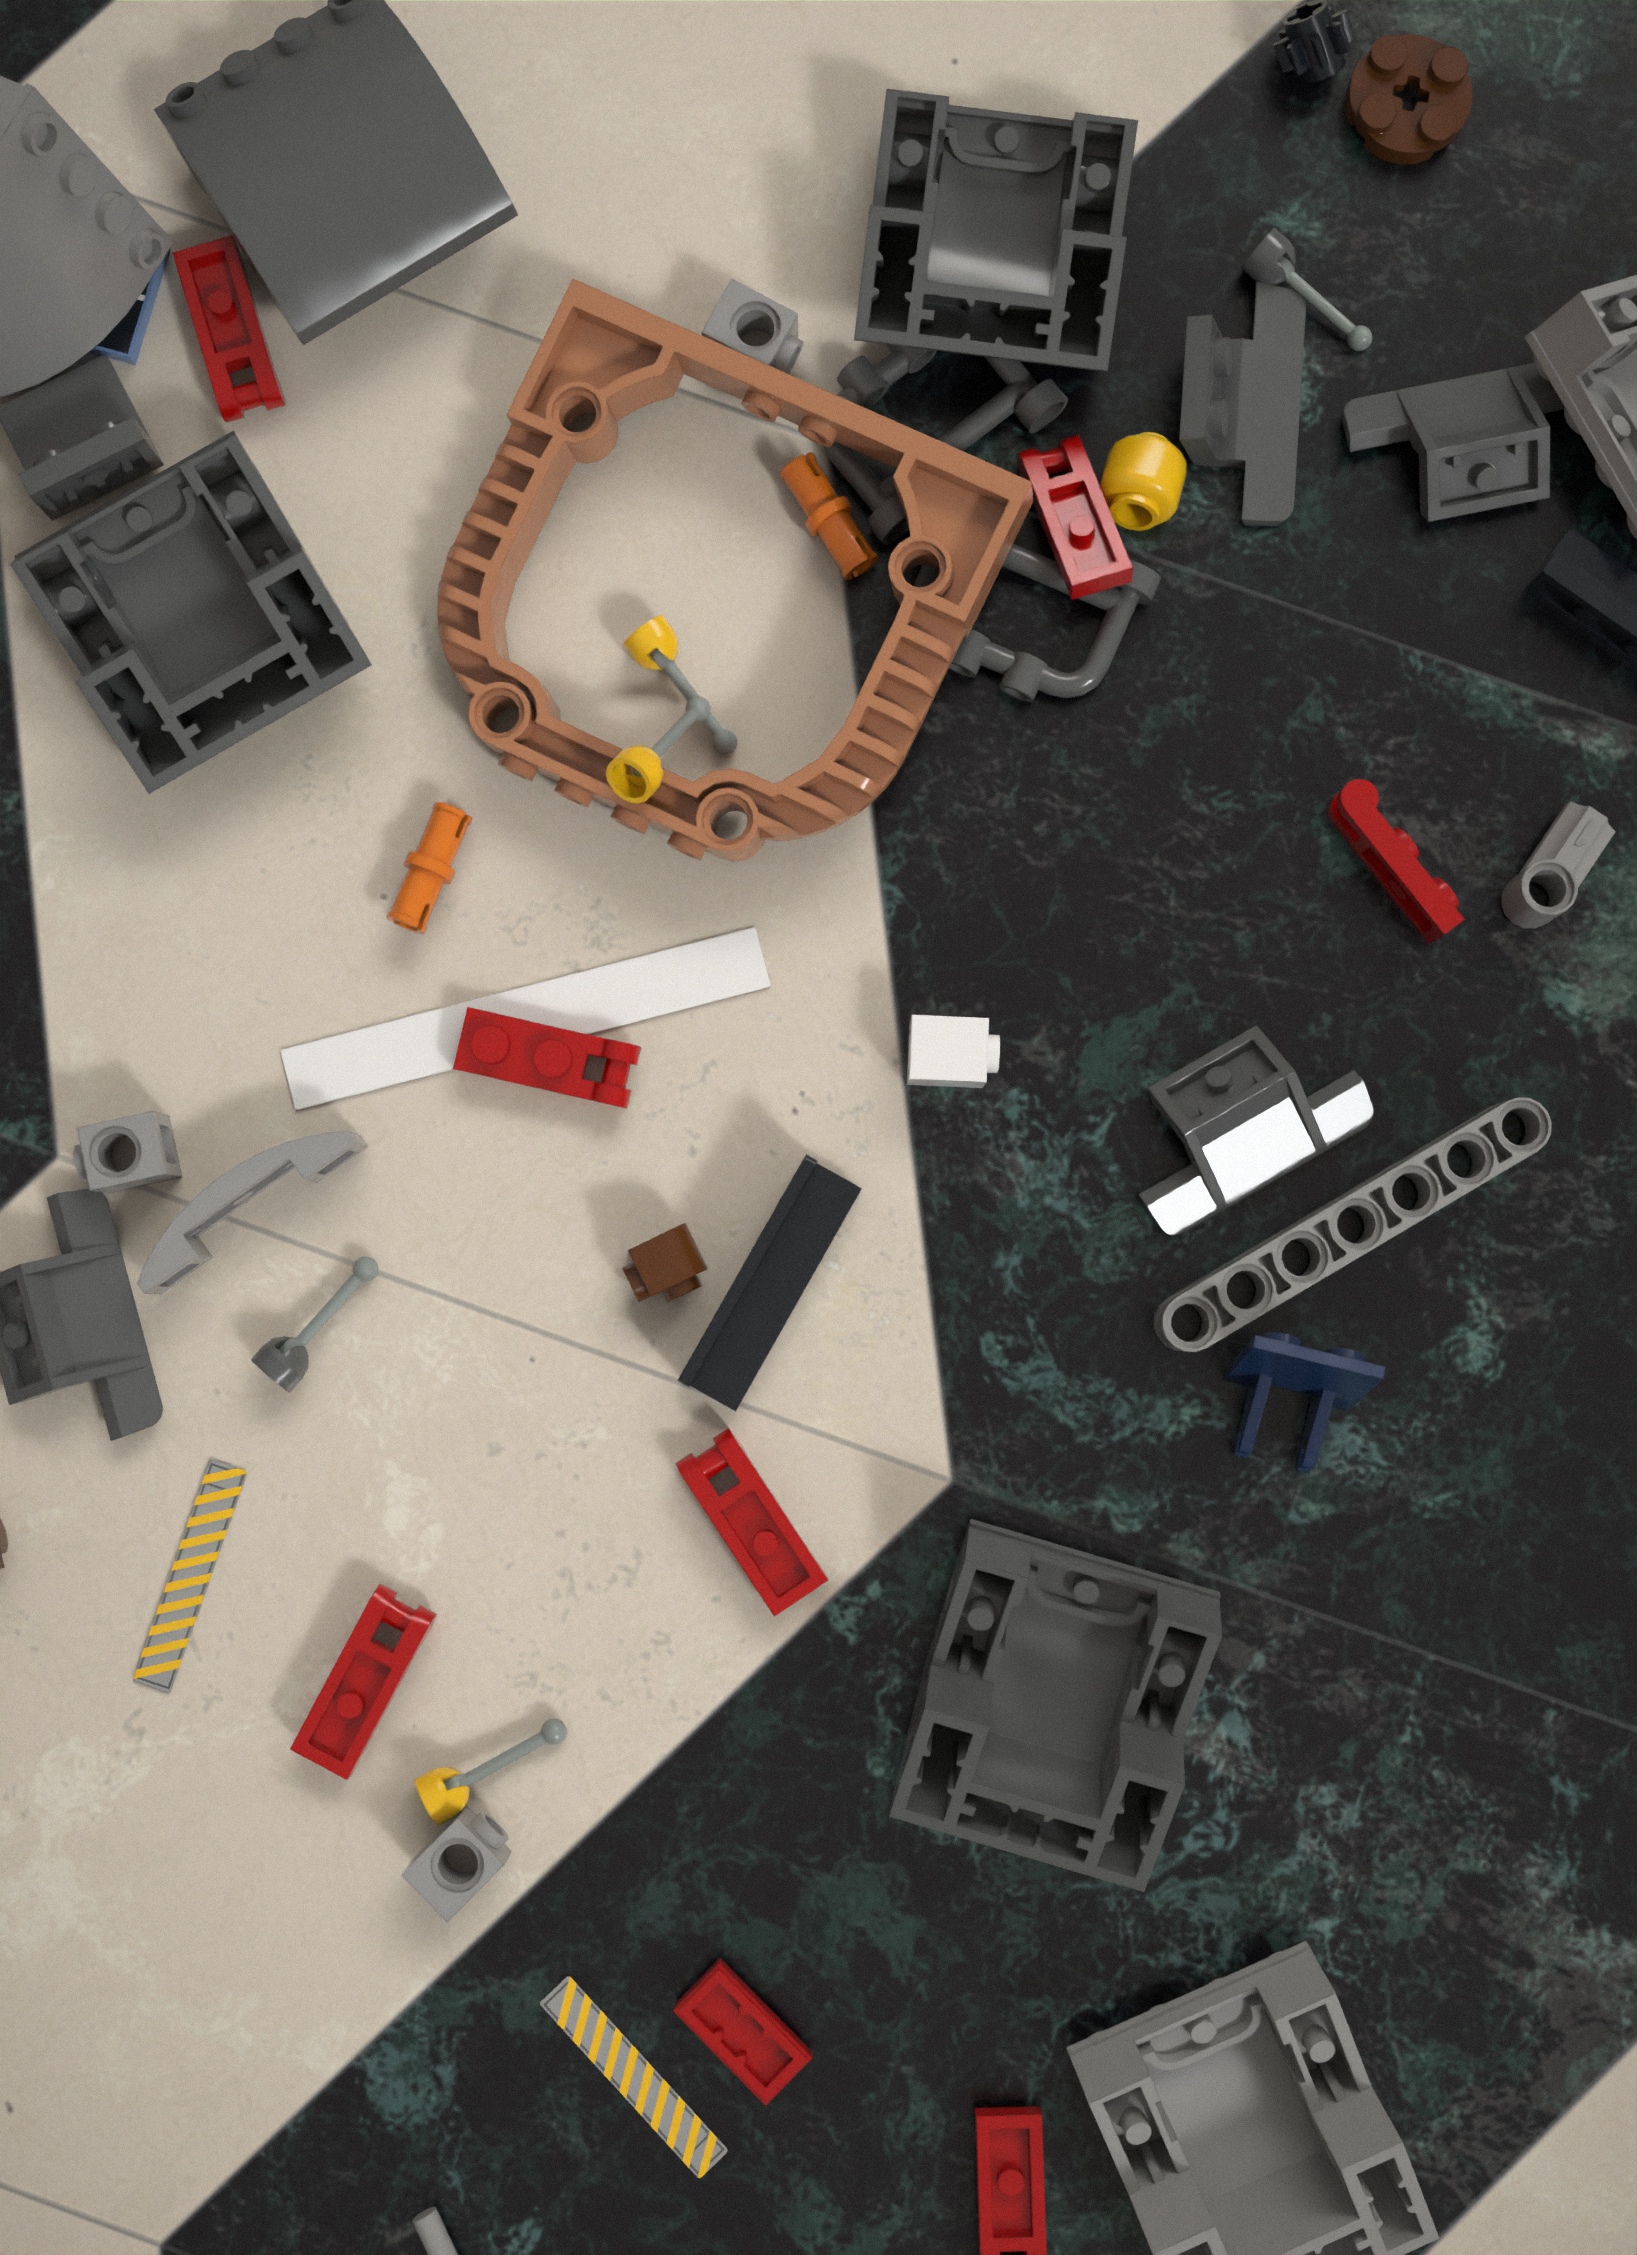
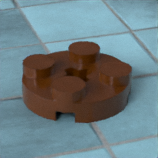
[1345,34,1473,164]

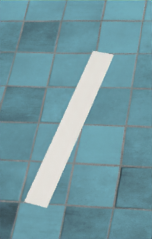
[280,927,771,1111]

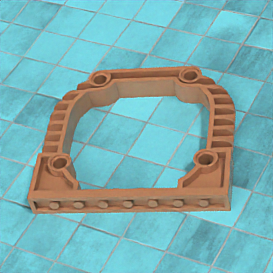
[437,279,1033,862]

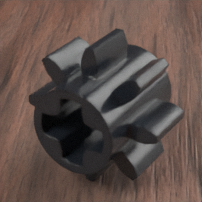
[1273,0,1356,83]

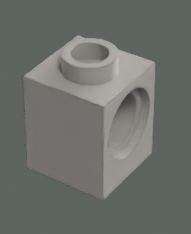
[701,278,803,374]
[73,1111,182,1194]
[401,1805,512,1923]

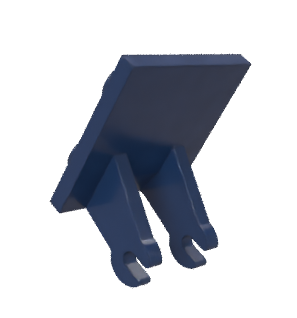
[1224,1332,1385,1474]

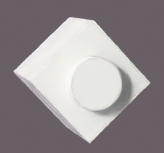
[907,1015,1000,1088]

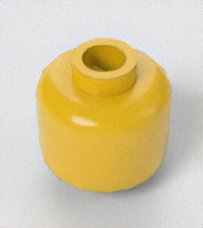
[1100,432,1187,531]

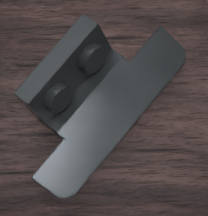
[1179,281,1306,526]
[1342,363,1565,522]
[1139,1025,1374,1235]
[0,1189,163,1441]

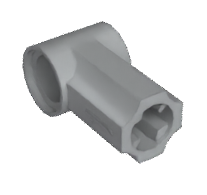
[1501,801,1616,929]

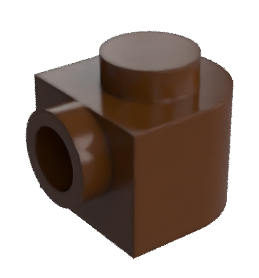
[622,1223,708,1303]

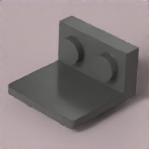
[0,355,164,521]

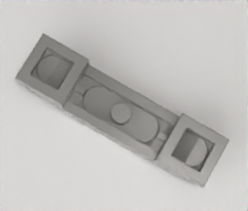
[137,1131,368,1294]

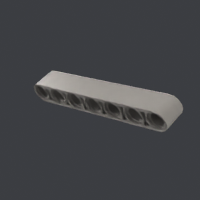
[1154,1097,1552,1352]

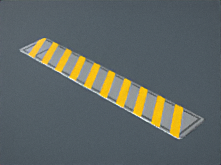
[133,1459,247,1693]
[540,1976,728,2178]

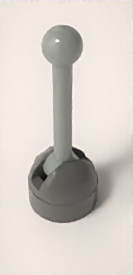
[1241,227,1372,351]
[251,1256,378,1393]

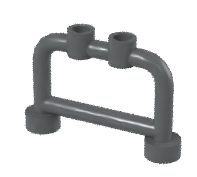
[822,344,1068,545]
[913,543,1161,702]

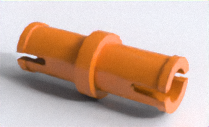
[779,452,879,580]
[386,802,472,934]

